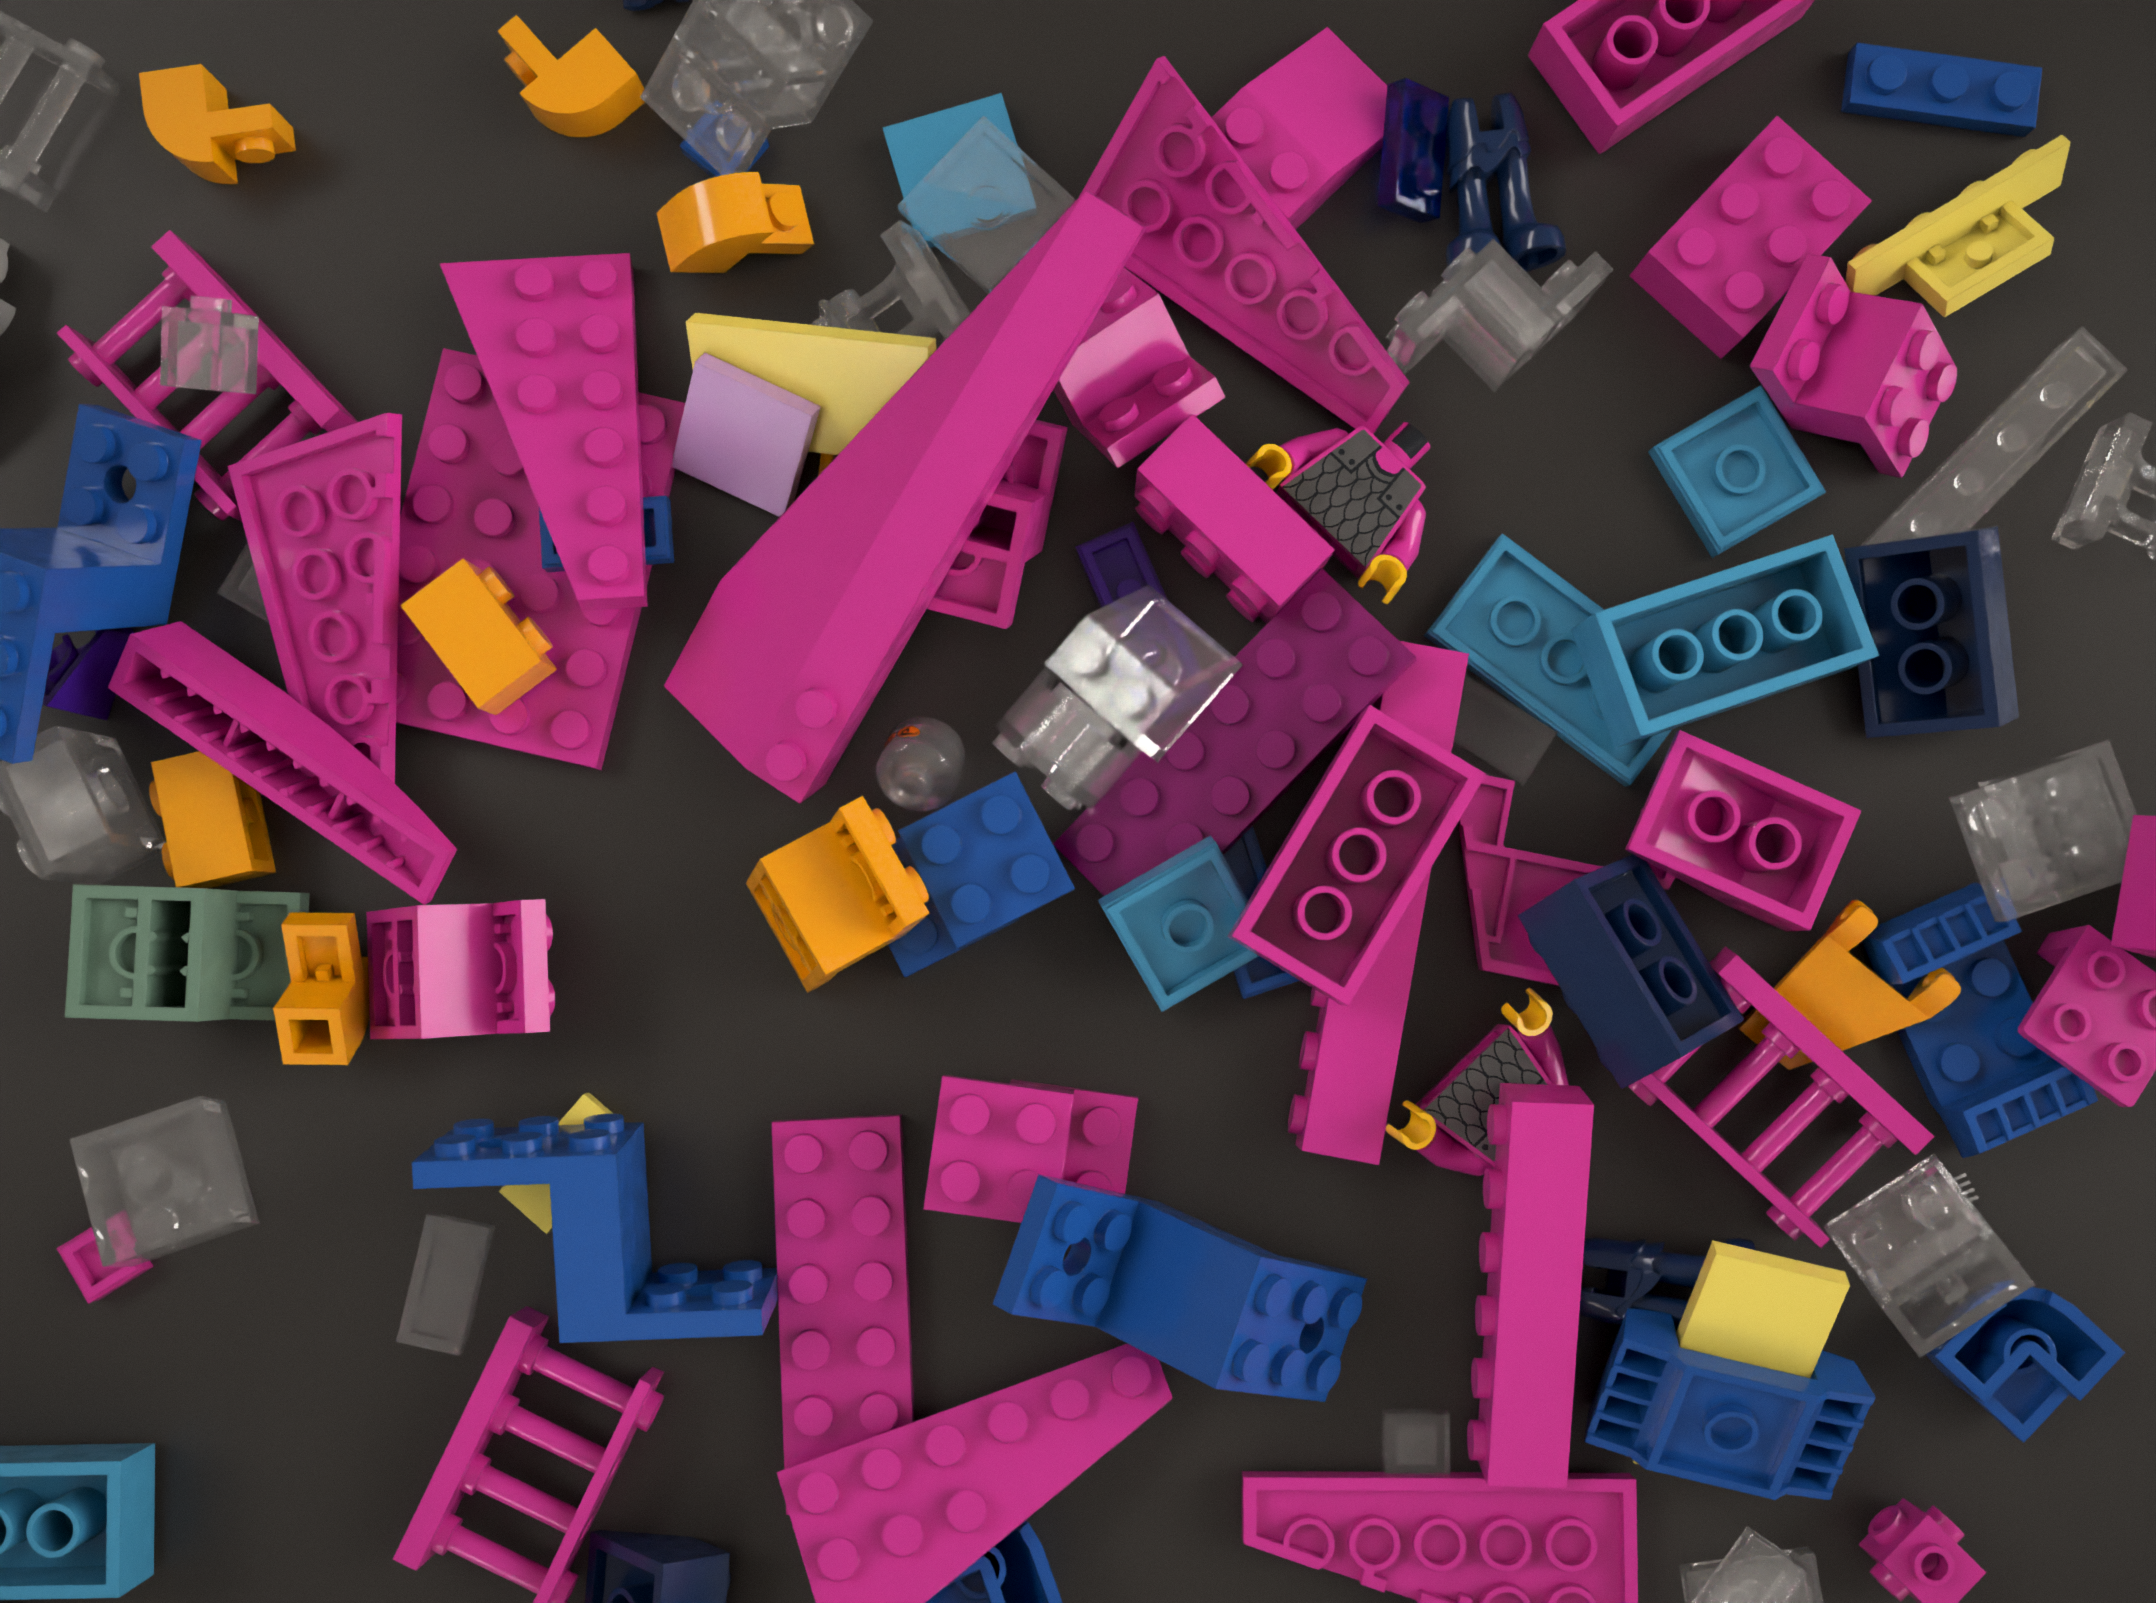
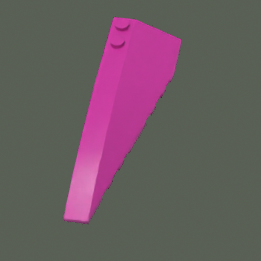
[664,191,1146,804]

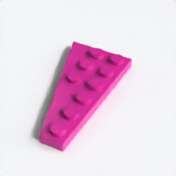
[1079,56,1410,434]
[439,253,648,611]
[227,413,402,783]
[777,1343,1173,1603]
[1242,1471,1638,1603]

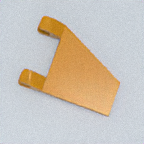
[1738,899,1961,1070]

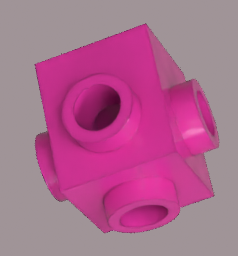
[1858,1498,1986,1603]

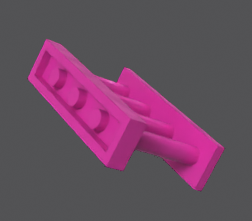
[57,230,358,522]
[1628,946,1935,1248]
[393,1306,665,1603]

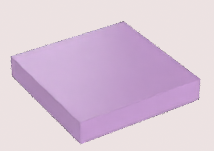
[673,353,821,517]

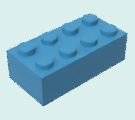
[1571,534,1879,749]
[0,1443,155,1600]

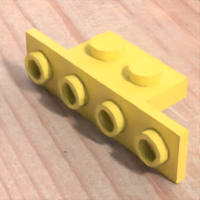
[1845,135,2071,318]

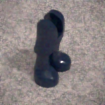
[1445,93,1566,278]
[1579,1238,1755,1331]

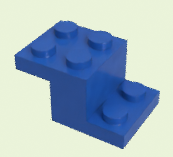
[888,771,1075,978]

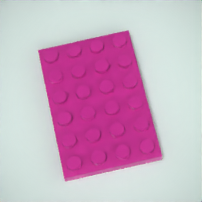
[396,348,685,770]

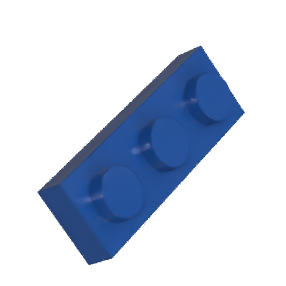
[1841,43,2042,137]

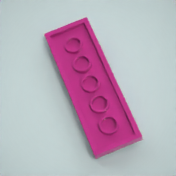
[772,1114,915,1515]

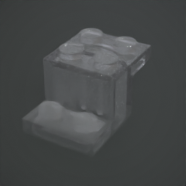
[640,0,874,175]
[1385,239,1614,392]
[1949,740,2137,922]

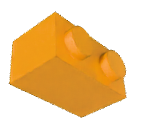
[400,558,557,715]
[149,751,276,889]

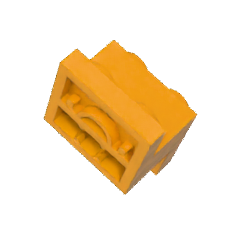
[746,796,929,993]

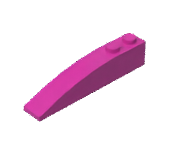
[108,621,457,905]

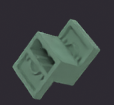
[65,884,310,1022]

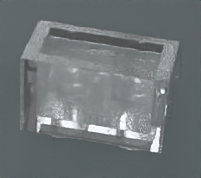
[1824,1153,2035,1358]

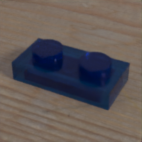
[1378,78,1449,223]

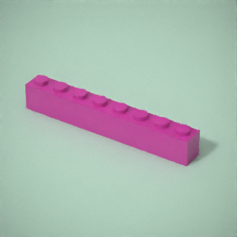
[1288,641,1469,1165]

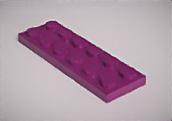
[1053,568,1416,896]

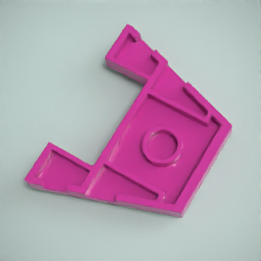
[1458,775,1675,986]

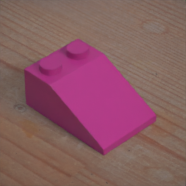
[1211,27,1414,230]
[1625,730,1862,932]

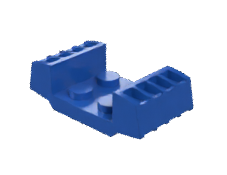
[1862,882,2098,1158]
[1584,1308,1876,1500]

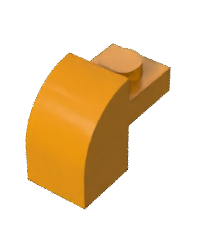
[498,15,650,137]
[139,64,296,184]
[656,172,814,273]
[273,912,370,1065]

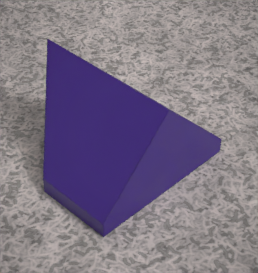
[42,627,134,721]

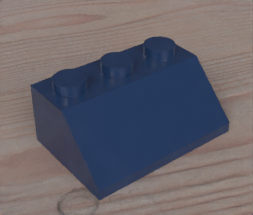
[1844,526,2019,738]
[1518,854,1744,1089]
[585,1530,731,1603]

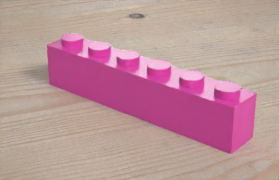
[1467,1083,1594,1489]

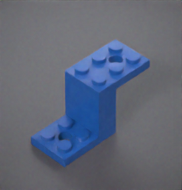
[0,404,202,764]
[412,1114,778,1343]
[993,1174,1367,1402]

